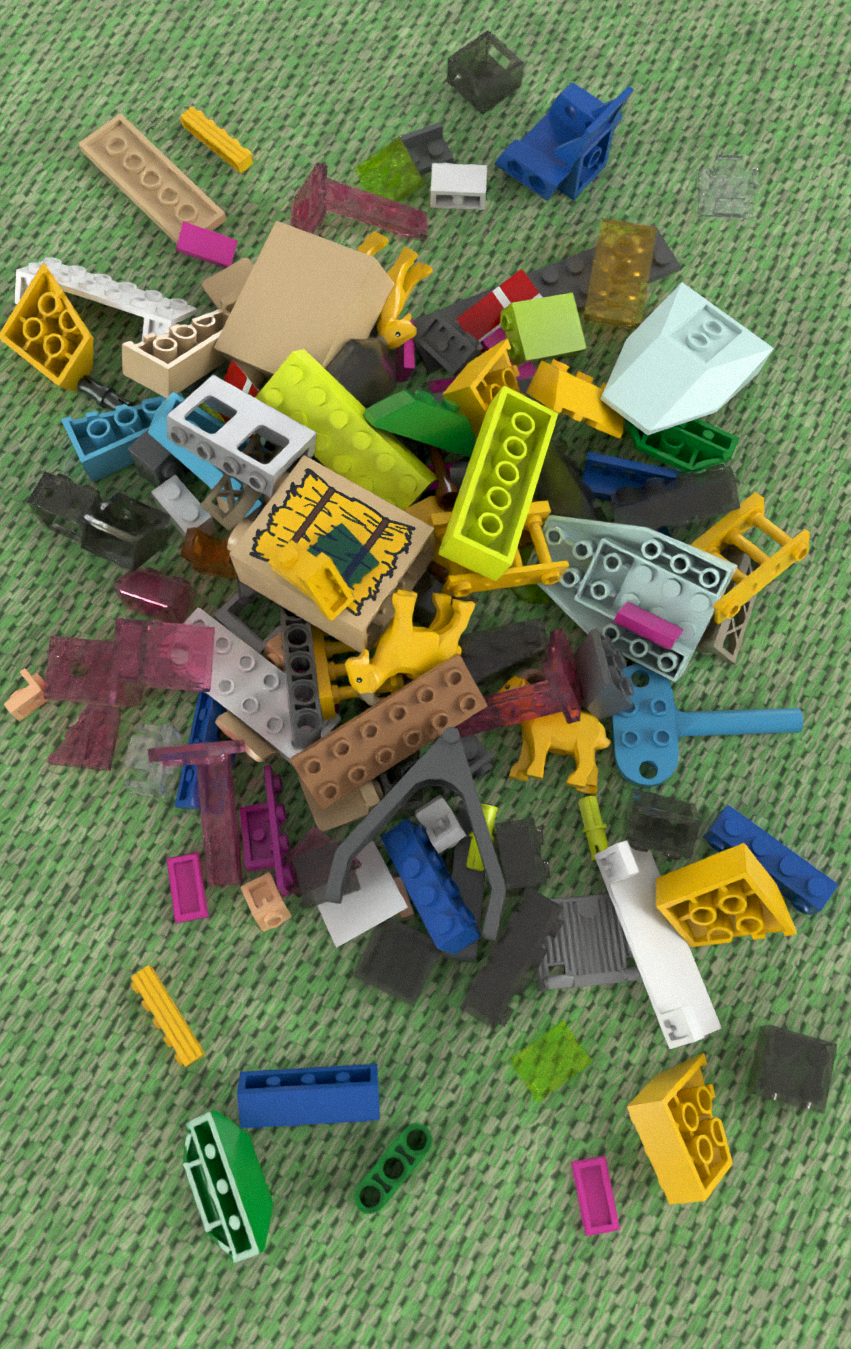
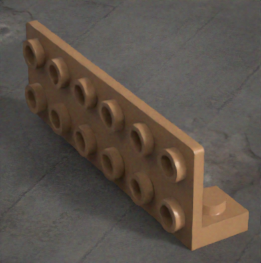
[290,654,488,811]

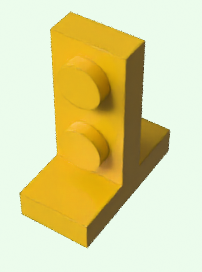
[268,540,355,622]

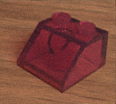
[113,566,196,627]

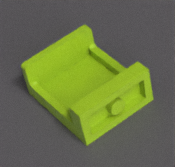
[500,293,587,367]

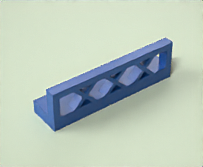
[579,451,707,519]
[174,689,238,815]

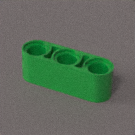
[354,1123,432,1214]

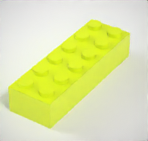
[255,349,437,510]
[438,385,558,581]

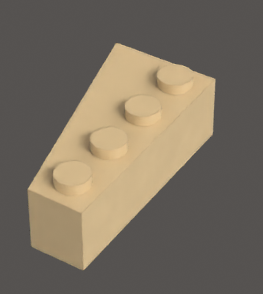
[122,308,231,398]

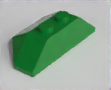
[363,390,476,458]
[623,417,739,474]
[183,1110,274,1263]

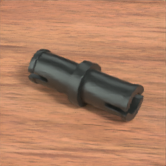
[77,375,135,411]

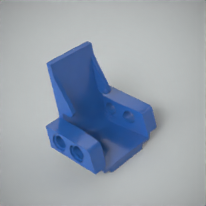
[494,82,634,201]

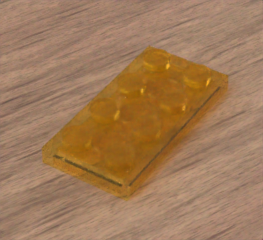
[583,218,657,329]

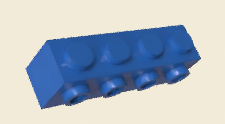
[702,805,839,915]
[380,819,482,954]
[237,1064,380,1128]

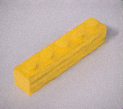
[180,106,253,174]
[130,965,206,1067]

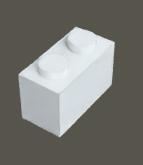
[430,163,487,210]
[151,475,217,548]

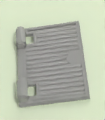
[528,893,642,991]

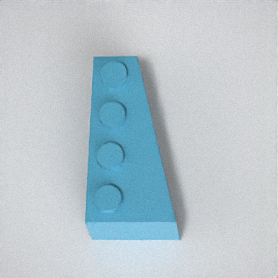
[61,392,183,482]
[148,392,271,518]

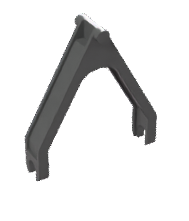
[325,727,506,941]

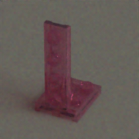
[290,162,428,239]
[455,628,583,738]
[148,739,245,886]

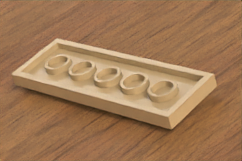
[78,113,227,244]

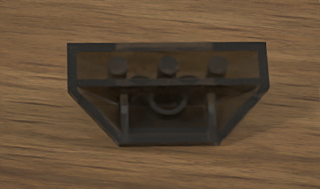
[325,339,397,409]

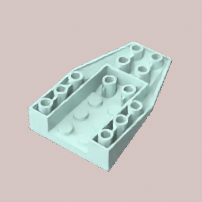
[600,282,774,435]
[526,515,738,682]

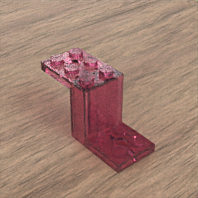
[44,618,215,706]

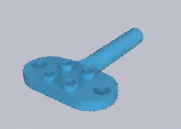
[610,664,803,788]

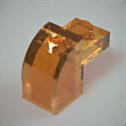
[180,527,237,580]

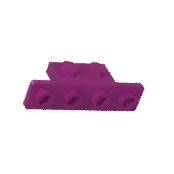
[239,765,294,896]

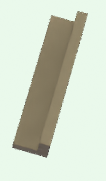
[200,433,283,531]
[695,539,760,664]

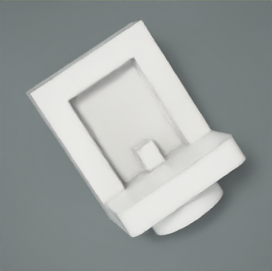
[415,795,466,853]

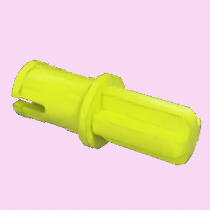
[578,796,609,861]
[466,804,498,871]

